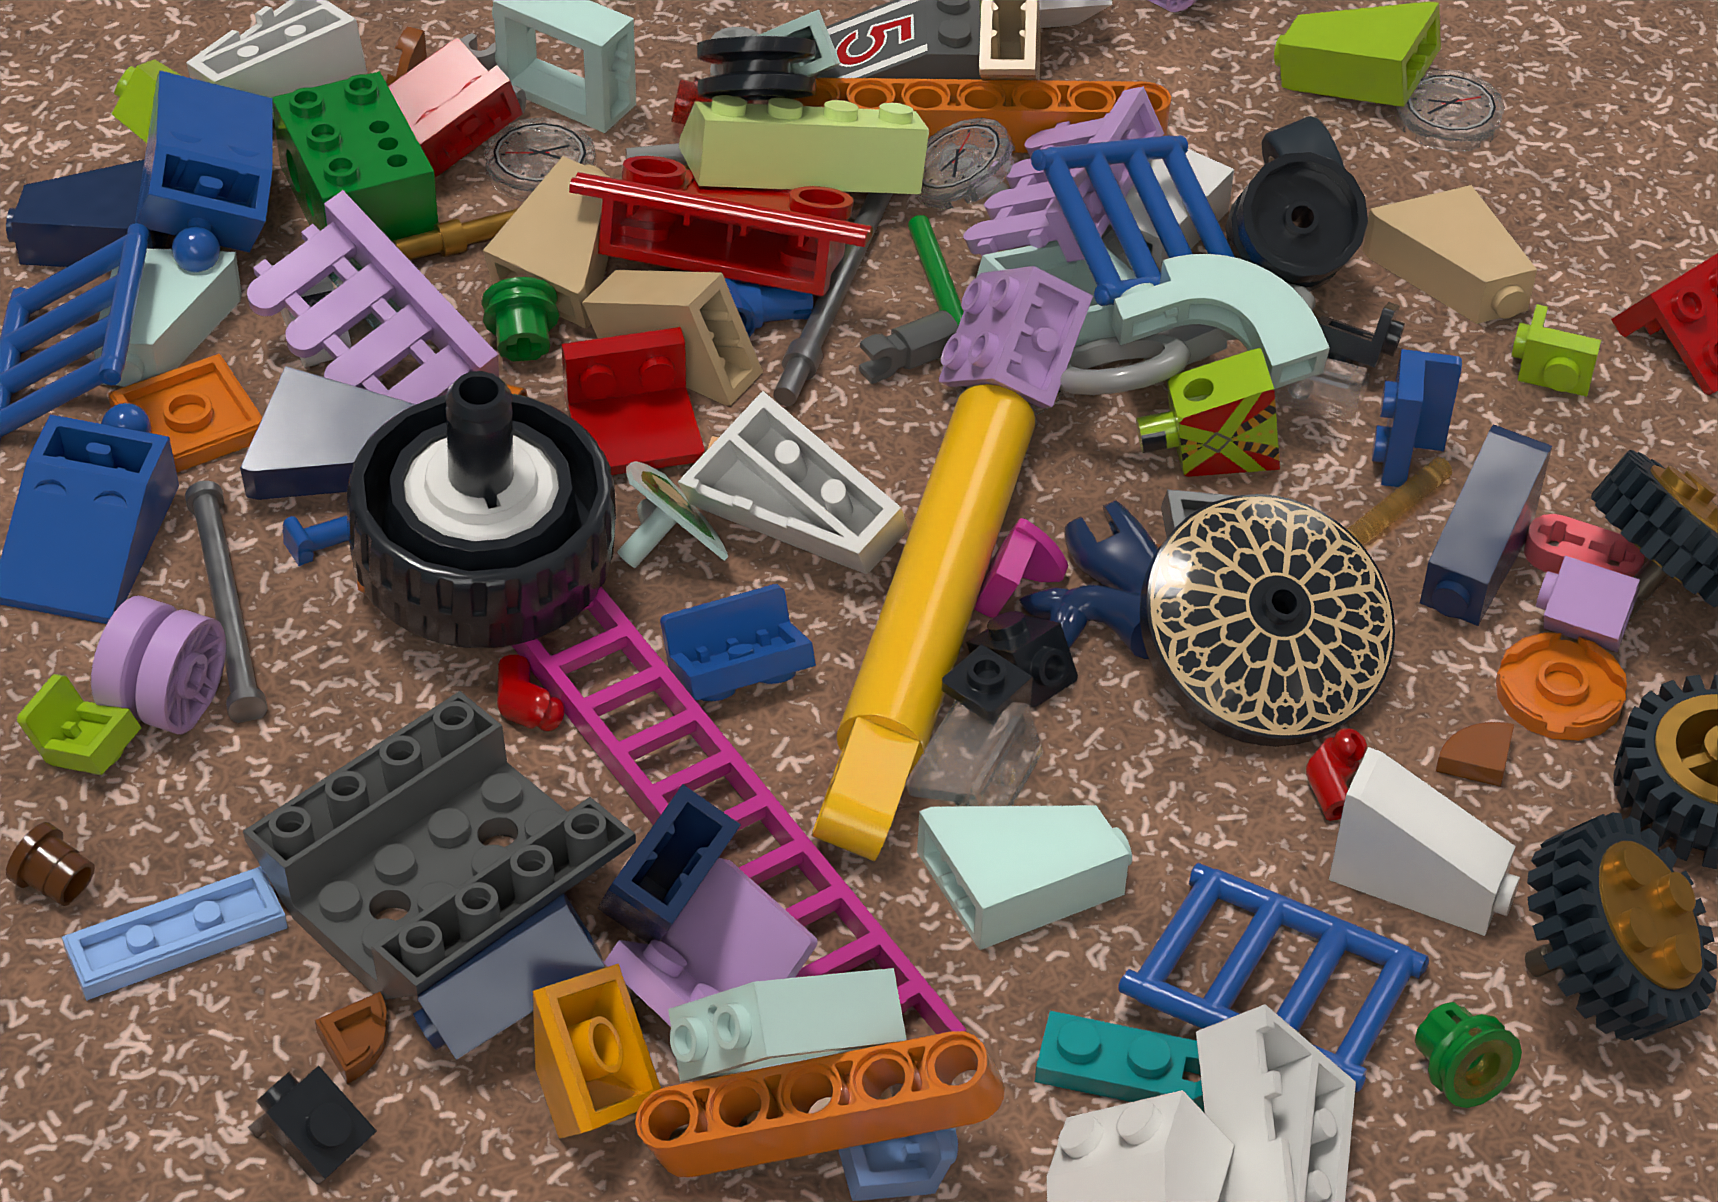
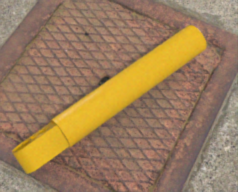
[811,384,1035,861]

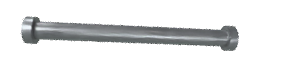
[185,481,268,723]

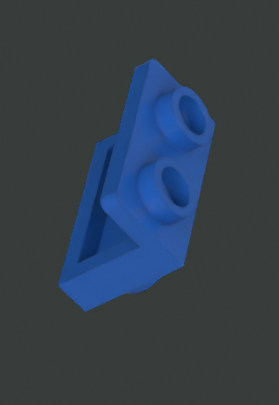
[1372,349,1462,488]
[660,584,816,701]

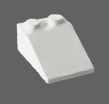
[1047,1090,1235,1202]

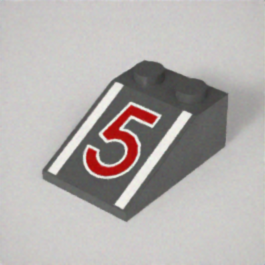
[817,0,981,80]

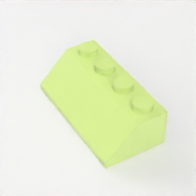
[679,95,929,194]

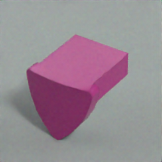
[974,518,1069,618]

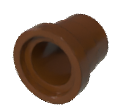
[6,822,95,906]

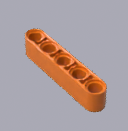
[635,1031,1005,1177]

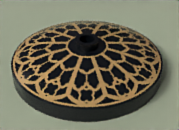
[1140,494,1395,747]

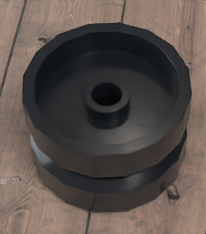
[1225,152,1368,292]

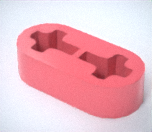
[1524,514,1645,577]

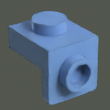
[838,1128,958,1201]

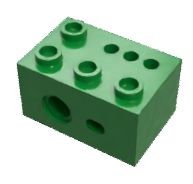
[271,71,438,263]

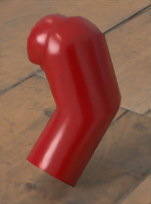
[497,655,565,732]
[1306,728,1367,821]

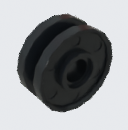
[697,36,816,101]

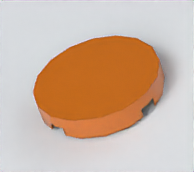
[1496,632,1627,741]

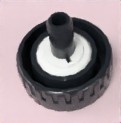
[347,371,616,648]

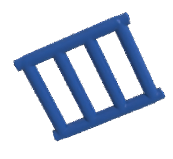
[1031,135,1235,306]
[0,223,149,441]
[1118,862,1429,1093]

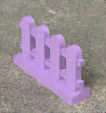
[963,86,1164,262]
[247,190,499,404]

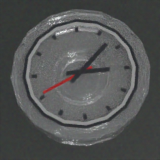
[1394,70,1505,151]
[484,117,596,201]
[914,118,1015,210]

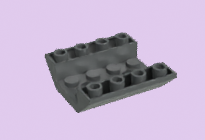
[243,691,636,1000]

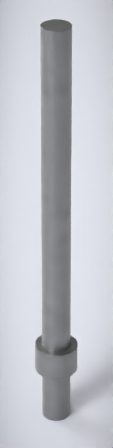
[773,192,893,406]

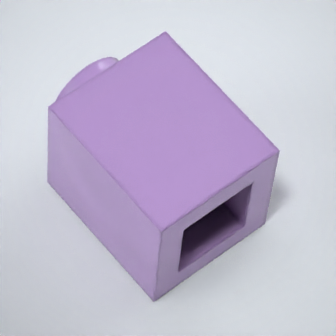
[1536,556,1640,652]

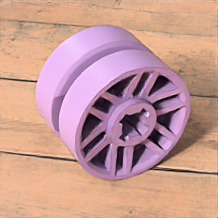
[91,595,226,734]

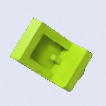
[1511,304,1601,397]
[17,674,142,775]

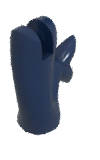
[1019,500,1158,659]

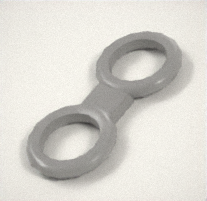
[1059,283,1316,395]

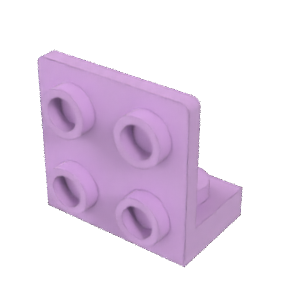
[939,266,1093,408]
[604,858,817,1027]

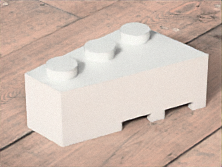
[186,0,367,119]
[678,391,909,574]
[1196,1004,1356,1202]

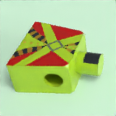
[1136,348,1280,477]

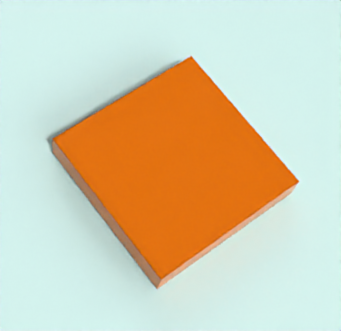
[108,354,262,473]

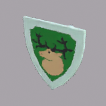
[617,461,728,568]

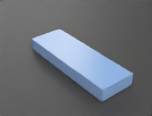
[62,866,287,1001]

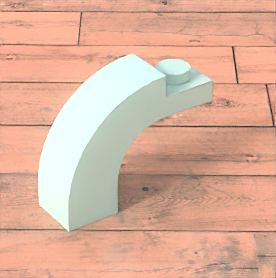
[1112,254,1330,389]

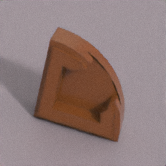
[386,26,427,86]
[1436,722,1514,787]
[315,992,388,1084]

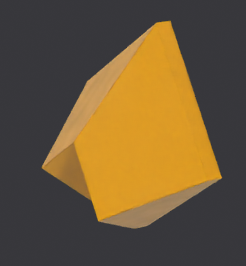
[533,963,661,1139]

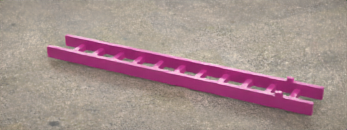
[511,587,966,1034]

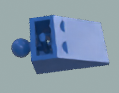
[135,71,273,272]
[0,403,179,624]

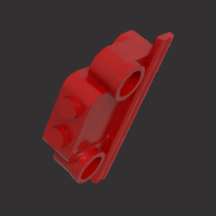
[569,156,873,296]

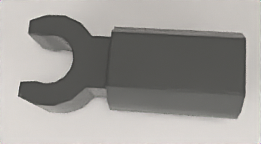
[859,310,958,384]

